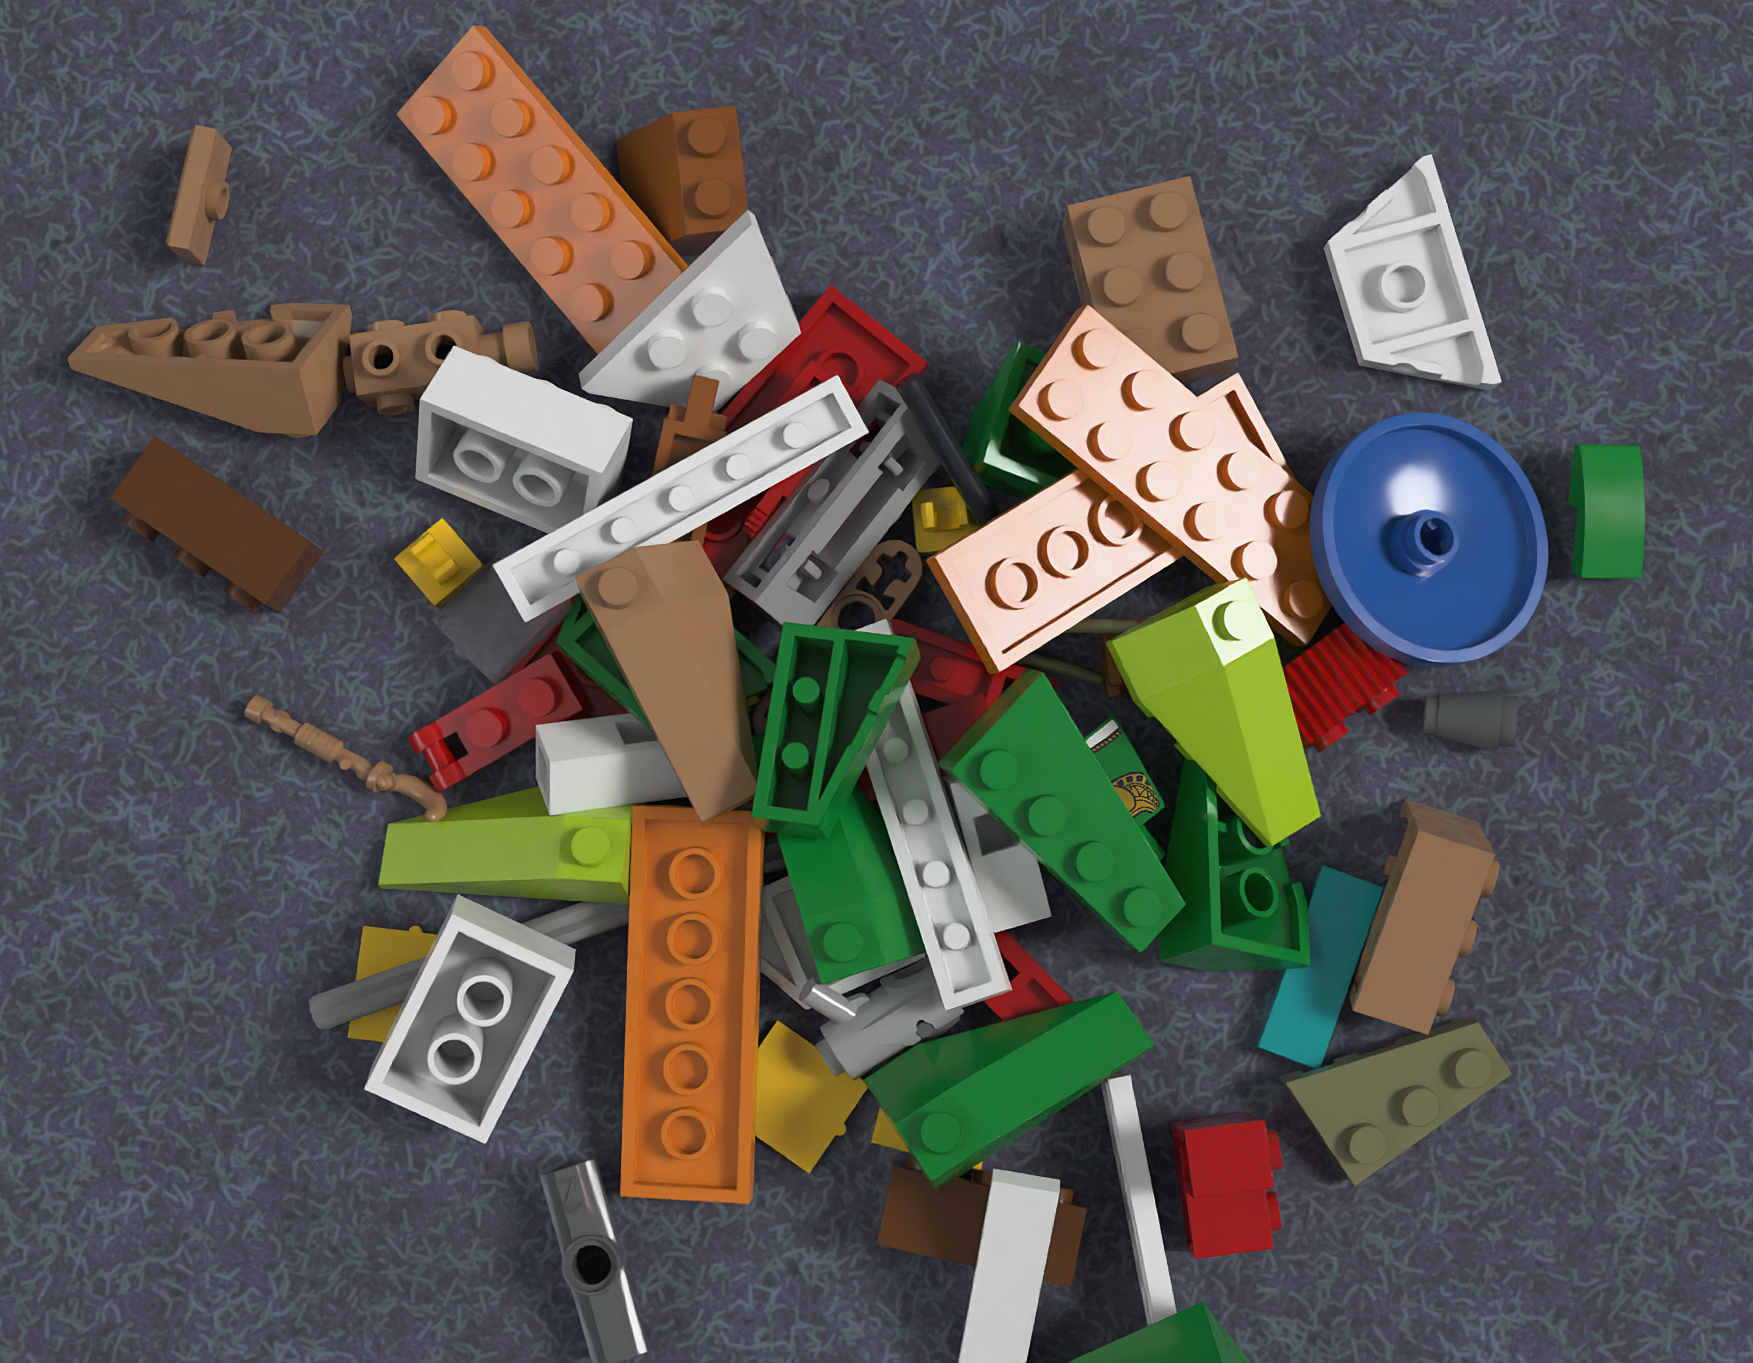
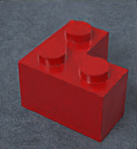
[1170,1112,1282,1259]

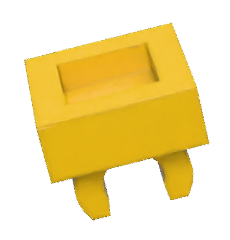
[911,487,978,556]
[394,518,486,609]

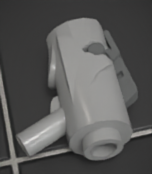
[799,956,964,1081]

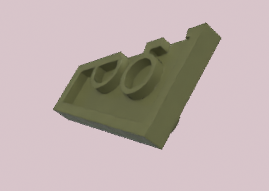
[1279,1017,1512,1186]

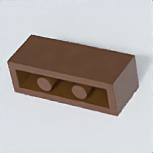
[110,436,324,613]
[877,1153,1087,1287]

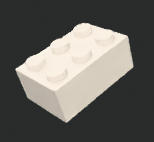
[415,346,633,534]
[364,895,576,1144]

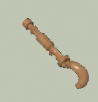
[245,695,447,822]

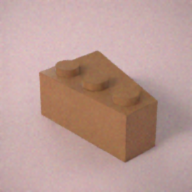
[1348,799,1500,1035]

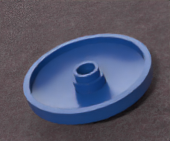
[1310,412,1548,668]

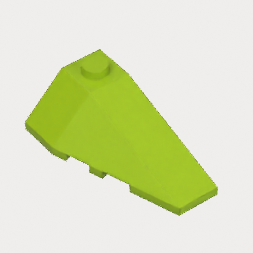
[1105,577,1321,846]
[378,786,646,904]

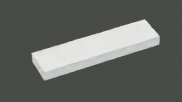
[1101,1072,1177,1326]
[958,1168,1060,1363]

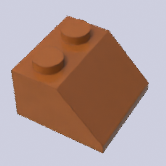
[616,105,749,257]

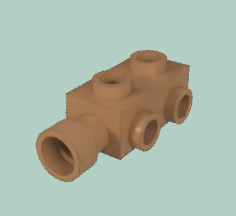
[343,310,539,416]

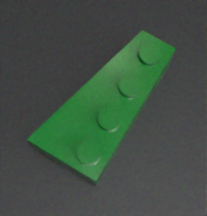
[937,668,1186,953]

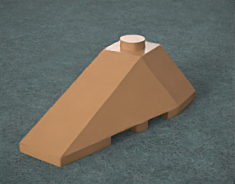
[67,303,352,438]
[575,540,758,825]

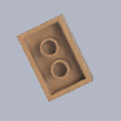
[1062,176,1239,385]

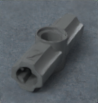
[540,1157,649,1363]

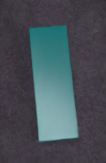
[1255,865,1384,1069]

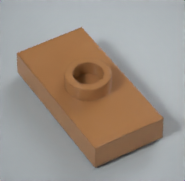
[166,125,232,266]

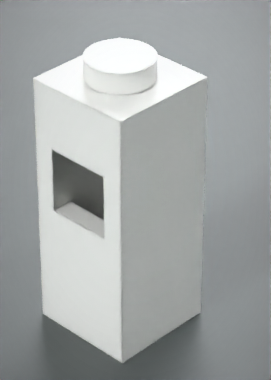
[536,713,687,815]
[942,775,1052,933]

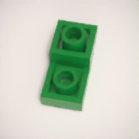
[1568,443,1645,578]

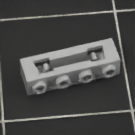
[722,379,941,628]

